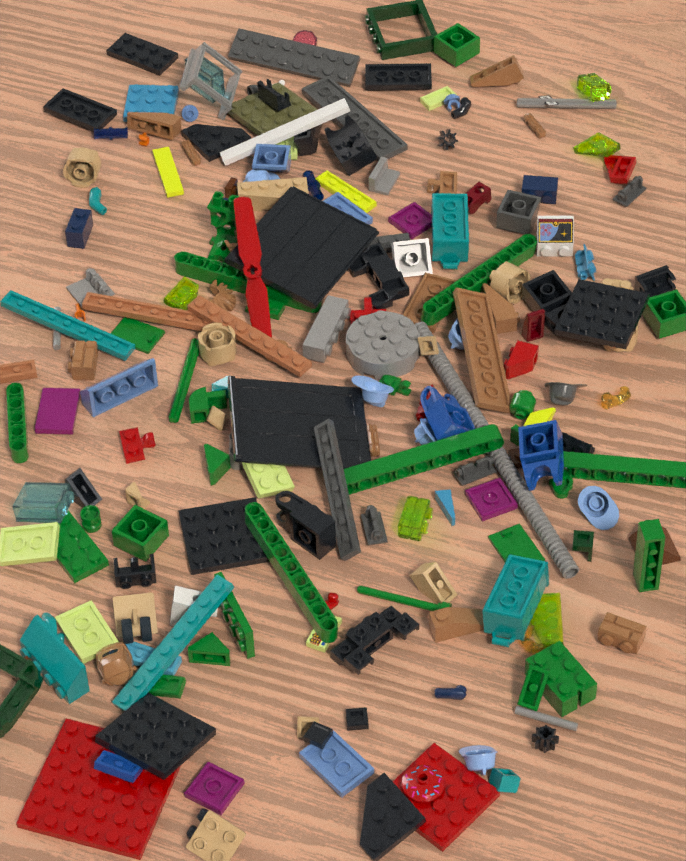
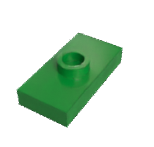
[149,675,187,699]

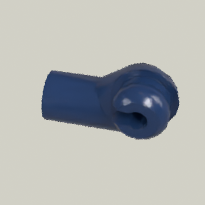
[435,685,467,700]

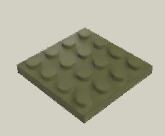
[228,82,318,136]

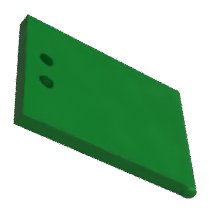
[110,317,165,354]
[488,523,545,562]

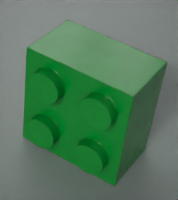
[434,23,480,67]
[642,289,686,339]
[111,505,169,562]

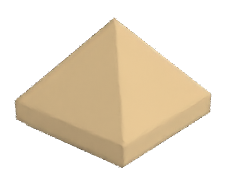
[417,336,439,356]
[207,406,227,431]
[297,716,319,738]

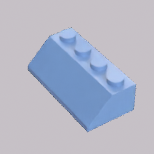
[80,358,158,417]

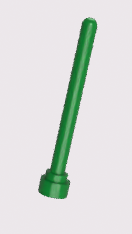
[357,586,452,611]

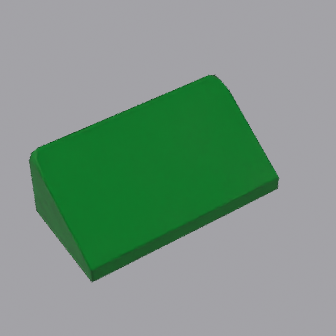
[517,663,550,711]

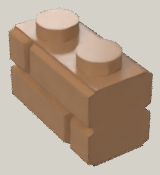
[68,341,98,380]
[598,612,647,654]

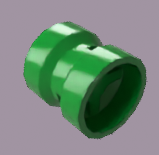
[80,505,102,533]

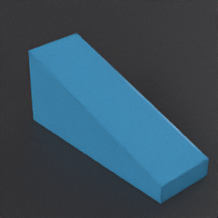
[435,489,455,526]

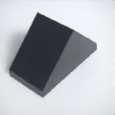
[65,468,102,508]

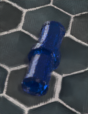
[94,127,128,140]
[303,170,324,200]

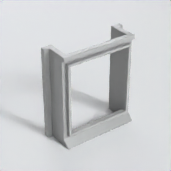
[179,42,242,120]

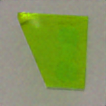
[573,132,621,157]
[163,276,199,310]

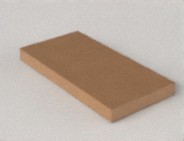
[403,272,457,333]

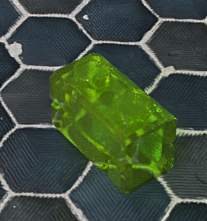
[577,73,612,102]
[398,495,433,541]

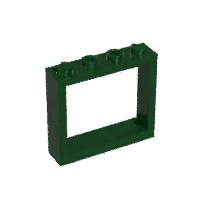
[364,0,437,60]

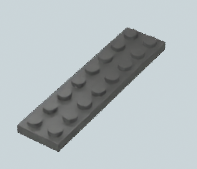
[228,28,361,87]
[302,76,408,161]

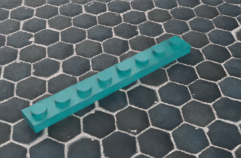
[0,290,135,361]
[112,575,234,712]

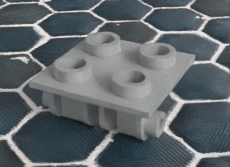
[66,268,115,307]

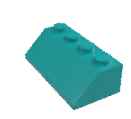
[20,615,90,704]

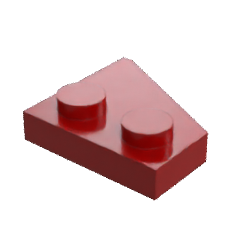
[603,155,637,184]

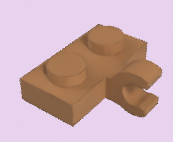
[427,171,457,194]

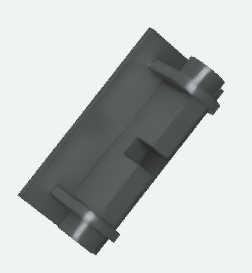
[612,176,647,207]
[453,456,497,486]
[361,505,388,546]

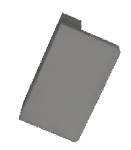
[368,156,400,195]

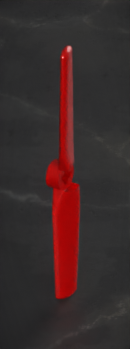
[234,197,272,338]

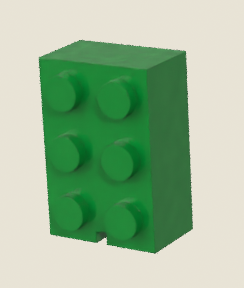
[525,641,597,717]

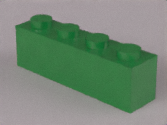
[633,519,665,593]

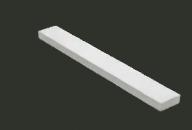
[220,98,350,166]

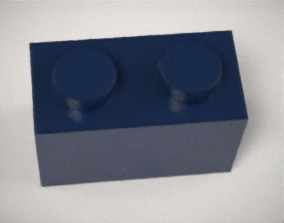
[522,175,558,204]
[65,208,93,249]

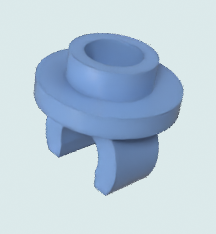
[444,94,460,112]
[182,105,198,122]

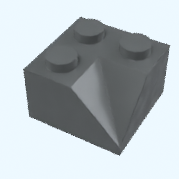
[496,190,541,234]

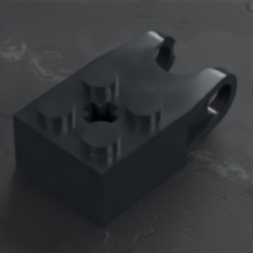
[324,115,378,176]
[522,270,572,336]
[275,491,336,560]

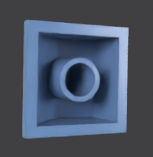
[252,144,291,172]

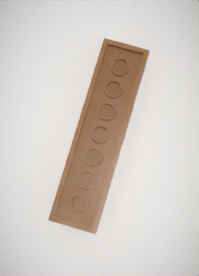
[453,287,511,413]

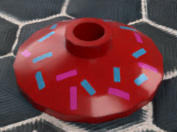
[401,765,445,803]

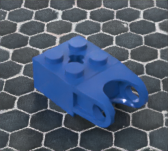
[420,386,476,441]
[518,420,564,491]

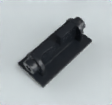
[562,432,595,454]

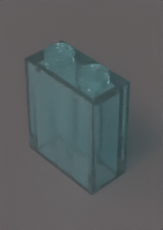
[184,57,225,103]
[12,482,74,523]

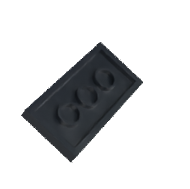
[106,33,178,76]
[365,63,432,91]
[43,88,117,133]

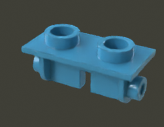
[575,244,596,281]

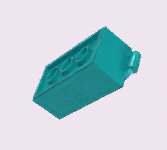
[431,193,469,269]
[482,554,549,647]

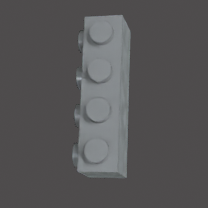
[303,295,351,363]

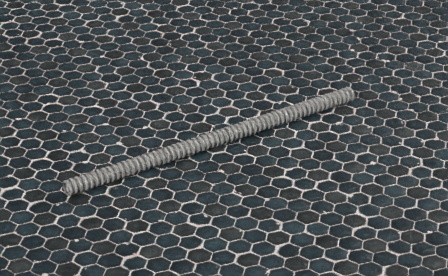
[415,322,579,579]

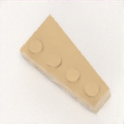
[237,177,309,212]

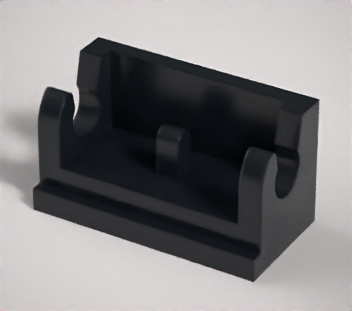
[257,79,291,111]
[634,265,676,298]

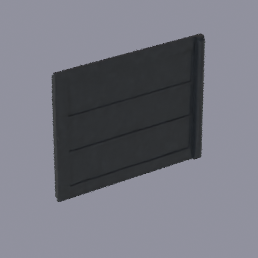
[224,186,379,309]
[228,376,371,469]

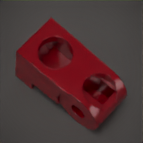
[465,182,492,214]

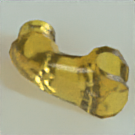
[601,386,631,410]
[521,625,544,654]

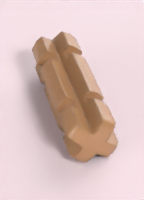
[524,113,546,139]
[182,140,201,166]
[367,424,380,457]

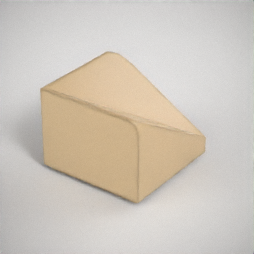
[125,482,150,509]

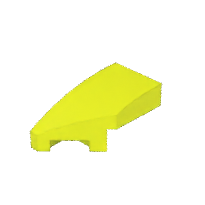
[524,407,556,426]

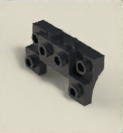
[349,243,409,309]
[330,606,419,675]

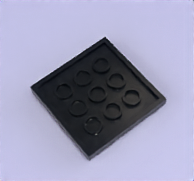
[554,279,649,350]
[178,497,270,575]
[95,692,216,780]

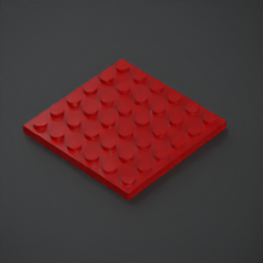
[16,718,181,860]

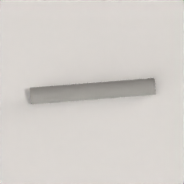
[53,306,61,350]
[515,706,578,731]

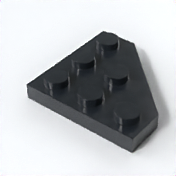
[181,124,251,162]
[360,772,426,861]

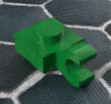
[379,375,412,396]

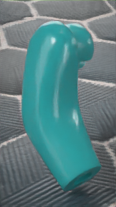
[89,187,107,215]
[41,612,65,642]

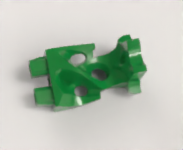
[207,191,239,264]

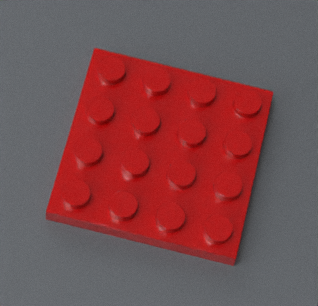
[393,743,500,852]

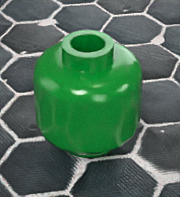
[509,390,536,420]

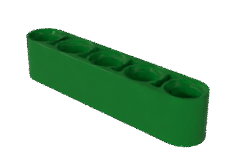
[6,383,29,463]

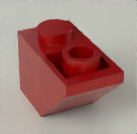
[504,340,539,379]

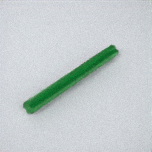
[168,338,199,423]

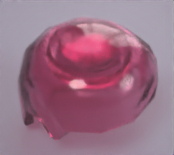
[293,30,317,46]

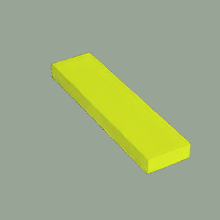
[152,147,184,198]
[315,170,377,213]

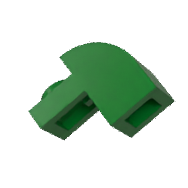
[189,387,227,424]

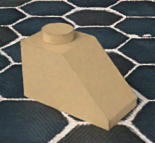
[410,562,458,604]

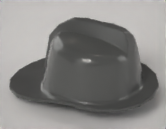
[544,382,587,406]

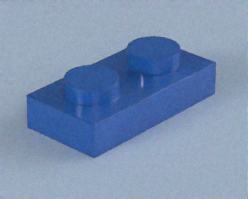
[94,750,143,783]

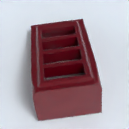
[522,309,545,342]

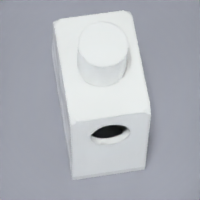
[170,586,218,626]

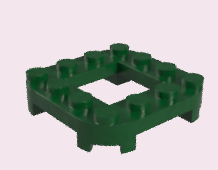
[0,644,43,738]

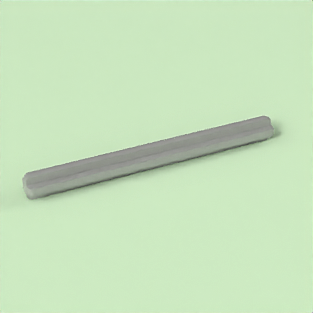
[517,98,617,109]

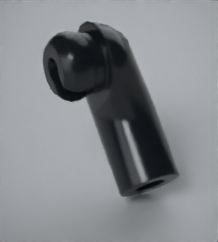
[451,97,471,119]

